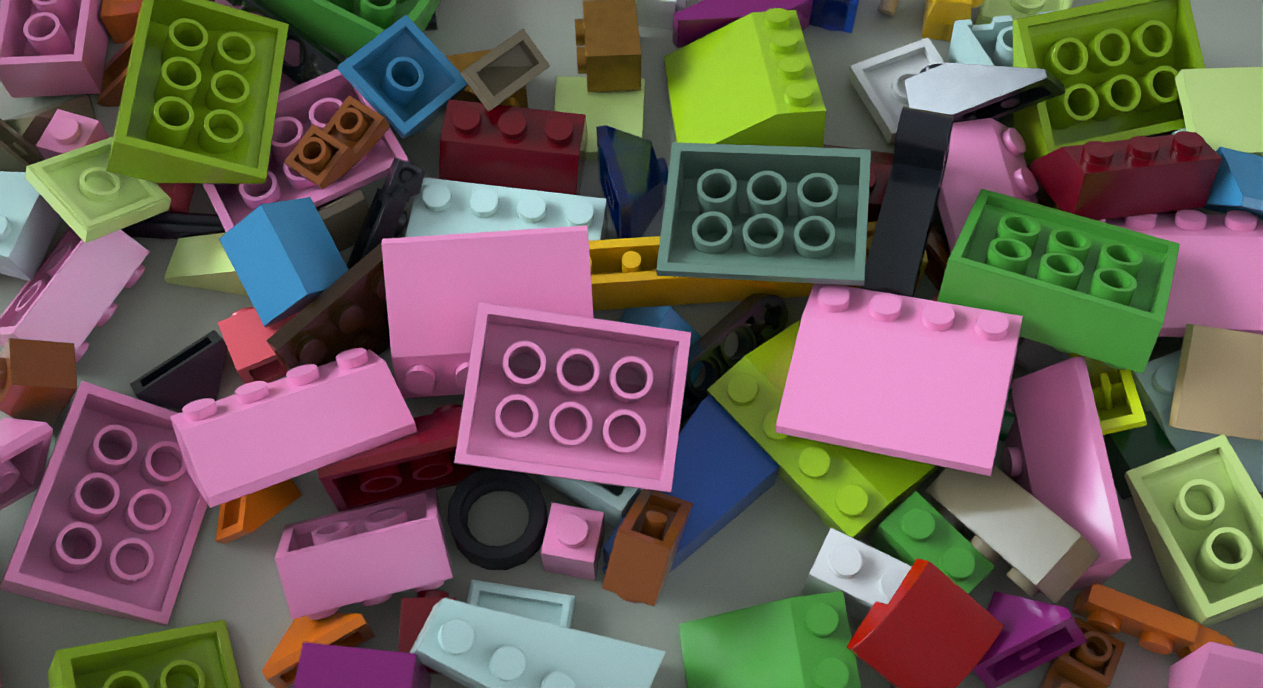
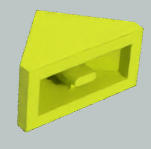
[1069,353,1147,435]

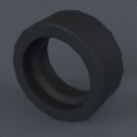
[447,467,548,570]

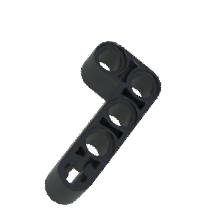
[860,106,954,297]

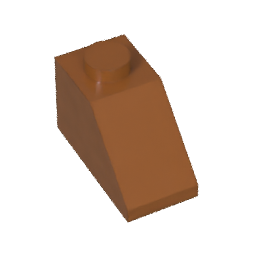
[0,338,77,428]
[602,489,693,607]

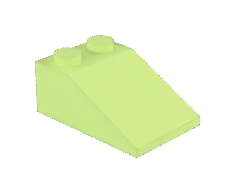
[1124,434,1263,627]

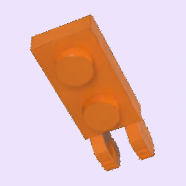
[1072,583,1235,660]

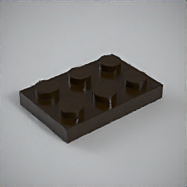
[266,242,390,371]

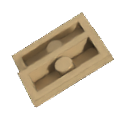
[1168,323,1263,441]

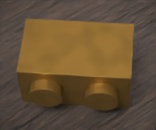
[575,0,641,92]

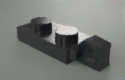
[346,157,425,270]

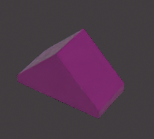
[973,591,1087,688]

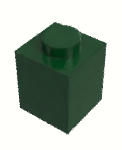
[1103,411,1177,500]

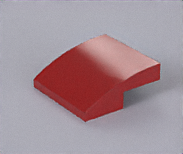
[846,558,1004,688]

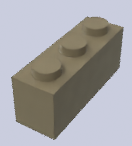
[925,465,1100,604]

